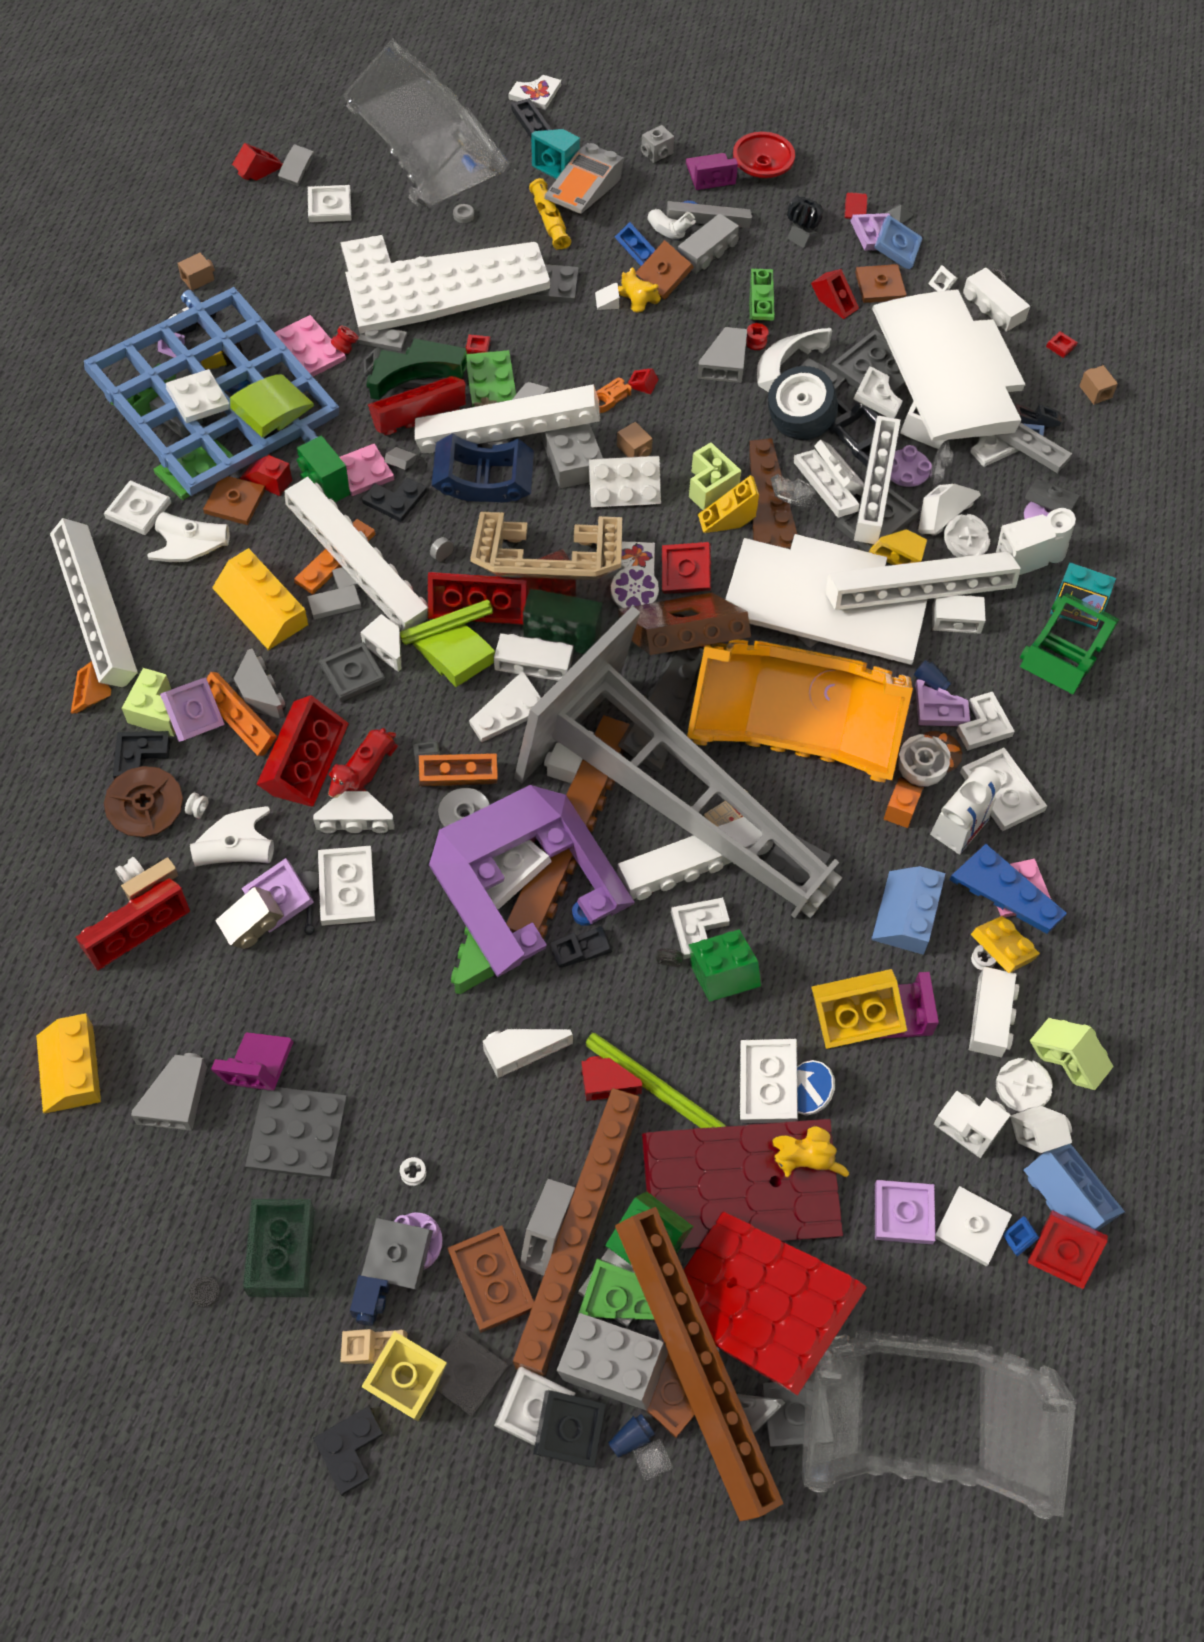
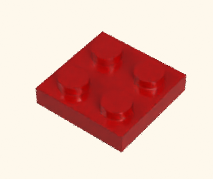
[662,542,711,594]
[1028,1210,1108,1289]

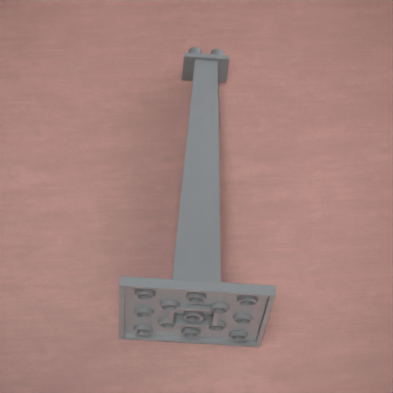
[514,606,842,918]

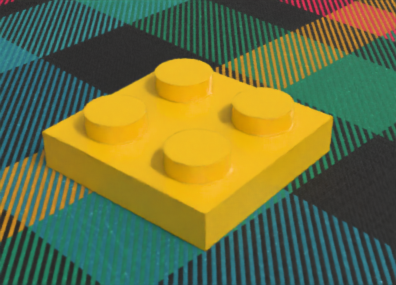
[971,916,1040,973]

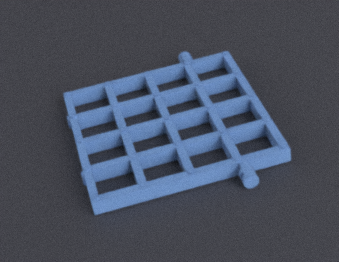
[84,287,339,496]

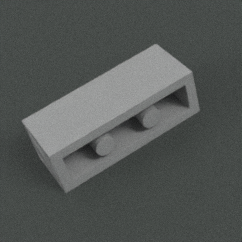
[678,213,739,273]

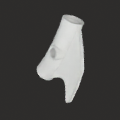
[147,512,230,562]
[190,807,274,867]

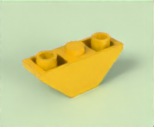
[698,475,759,533]

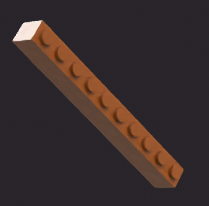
[506,715,630,940]
[513,1088,640,1378]
[615,1207,784,1522]

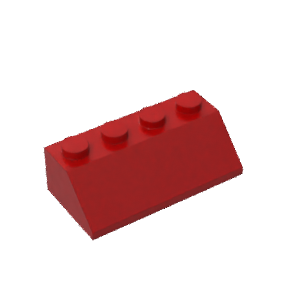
[368,376,466,435]
[428,572,528,624]
[256,695,349,807]
[75,878,191,971]

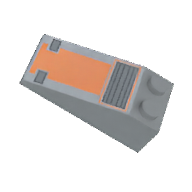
[544,143,624,214]

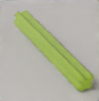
[400,600,493,645]

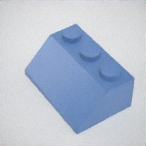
[872,866,945,955]
[1024,1144,1125,1231]

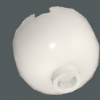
[898,734,951,787]

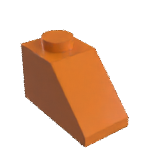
[884,778,924,828]

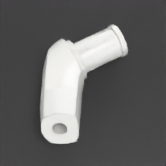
[647,209,696,240]

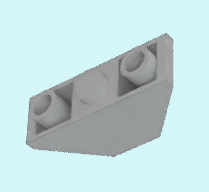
[234,649,286,718]

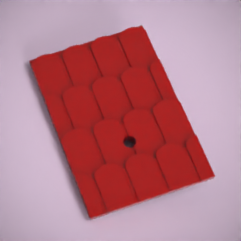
[683,1211,867,1396]

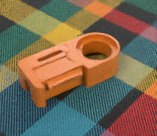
[596,378,631,413]

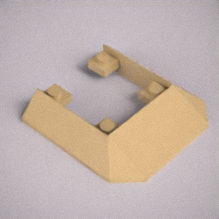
[471,512,622,580]

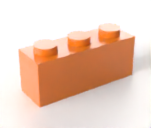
[419,754,497,786]

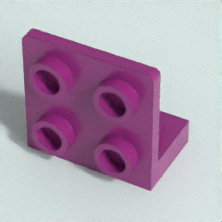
[686,153,738,190]
[879,972,939,1039]
[211,1032,293,1091]

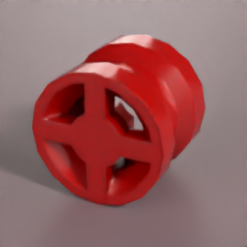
[746,323,768,350]
[331,325,359,354]

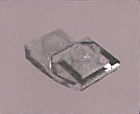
[928,441,953,489]
[770,474,817,507]

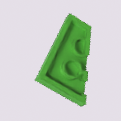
[577,1259,655,1320]

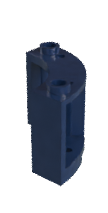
[431,433,534,503]

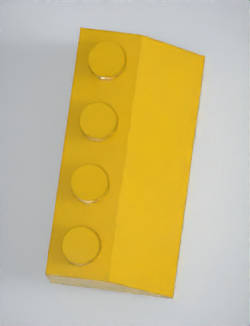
[212,548,308,650]

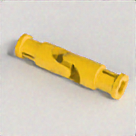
[529,178,571,250]

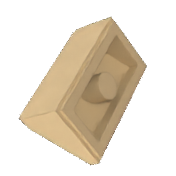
[121,857,178,901]

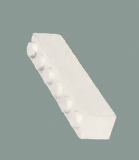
[854,416,900,544]
[617,817,773,900]

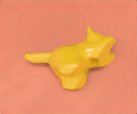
[618,268,661,313]
[772,1126,849,1177]

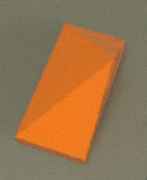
[71,661,111,713]

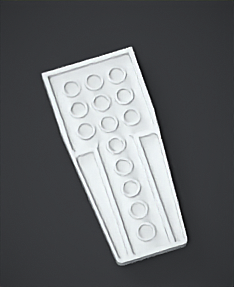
[345,242,550,334]

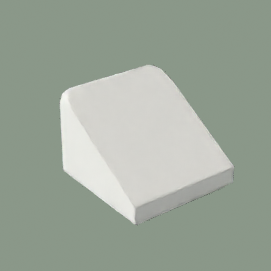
[595,283,619,310]

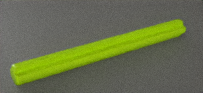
[585,1033,726,1128]

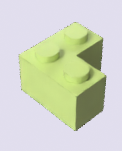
[689,442,741,510]
[122,668,176,737]
[1030,1018,1114,1090]

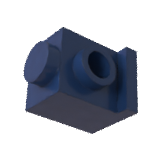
[350,1275,390,1326]

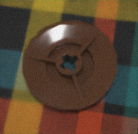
[104,766,183,837]

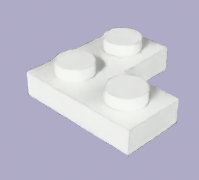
[957,692,1015,751]
[671,898,730,959]

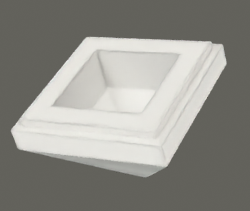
[928,265,957,291]

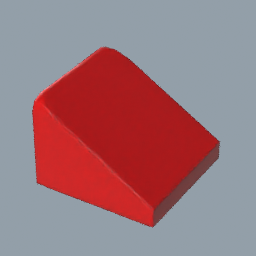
[845,193,867,219]
[627,368,659,395]

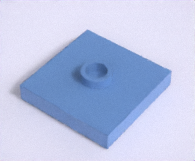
[874,215,922,269]

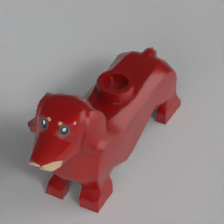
[328,728,398,798]

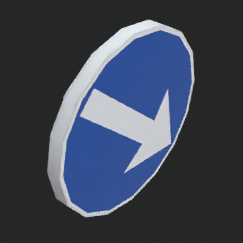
[797,1060,835,1115]

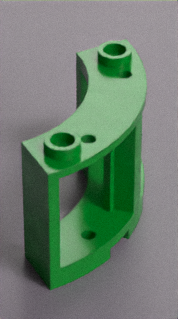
[1020,593,1120,694]

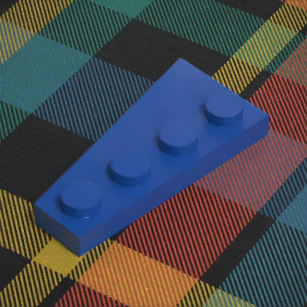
[950,844,1067,934]

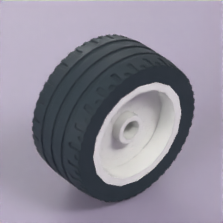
[768,366,838,440]

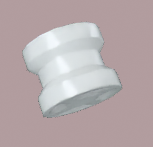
[115,857,144,883]

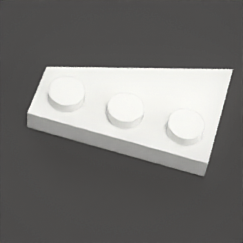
[814,439,864,496]
[469,671,541,742]

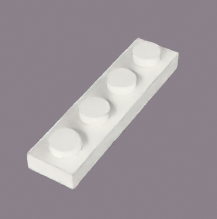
[794,449,859,518]

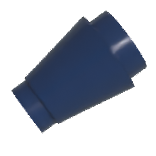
[914,660,951,691]
[608,1413,656,1458]

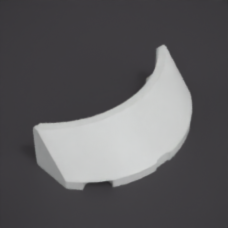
[757,328,832,392]

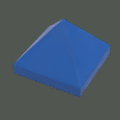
[1003,1216,1039,1256]

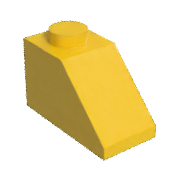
[869,529,927,565]

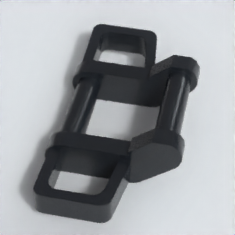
[828,398,879,467]

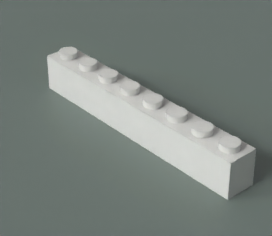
[415,384,600,453]
[285,477,428,631]
[50,518,138,687]
[825,551,1021,610]

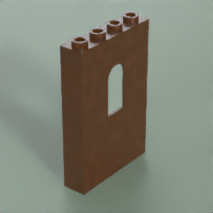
[618,592,751,655]

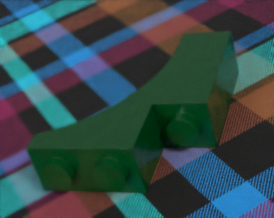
[366,338,467,400]

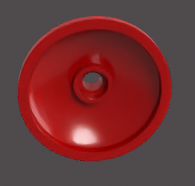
[733,132,795,178]

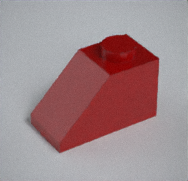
[232,143,283,181]
[811,269,859,319]
[240,455,292,496]
[581,1056,642,1101]

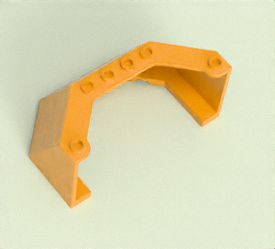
[687,639,913,782]

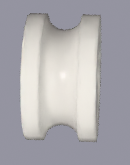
[185,792,208,818]
[971,945,996,970]
[400,1157,426,1186]

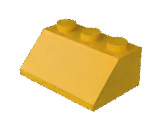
[811,969,907,1049]
[36,1013,101,1114]

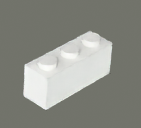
[963,268,1030,331]
[494,633,573,681]
[969,967,1019,1057]

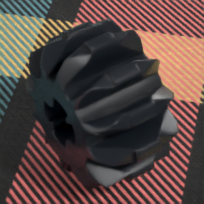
[786,196,824,229]

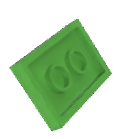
[466,350,516,408]
[153,439,233,500]

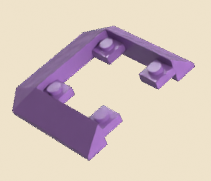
[429,785,635,977]

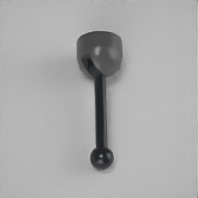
[298,871,319,935]

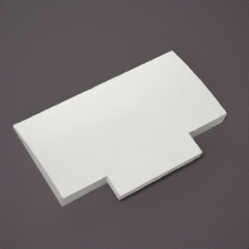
[872,290,1025,441]
[726,534,927,665]

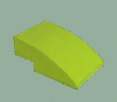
[230,374,314,438]
[412,624,495,687]

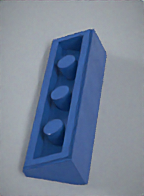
[615,222,655,266]

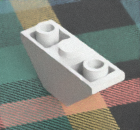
[918,484,981,535]
[313,791,395,833]

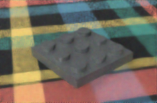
[830,330,906,394]
[245,1087,347,1179]

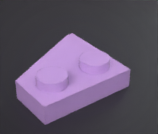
[850,213,890,251]
[915,680,970,726]

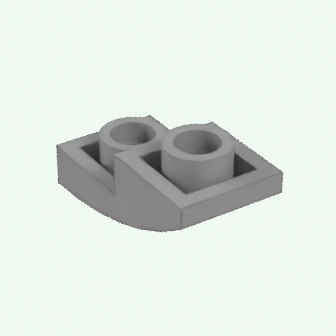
[278,144,314,186]

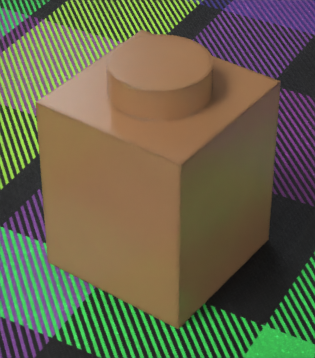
[177,253,215,290]
[1080,365,1118,404]
[617,422,652,457]

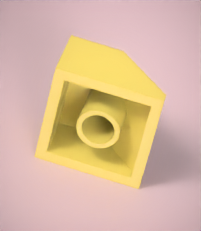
[362,1331,447,1421]

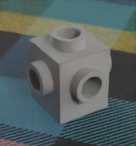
[641,125,674,163]

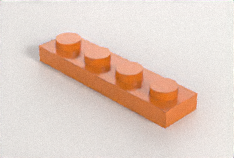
[294,519,376,595]
[206,672,277,756]

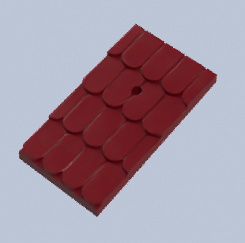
[642,1119,843,1249]

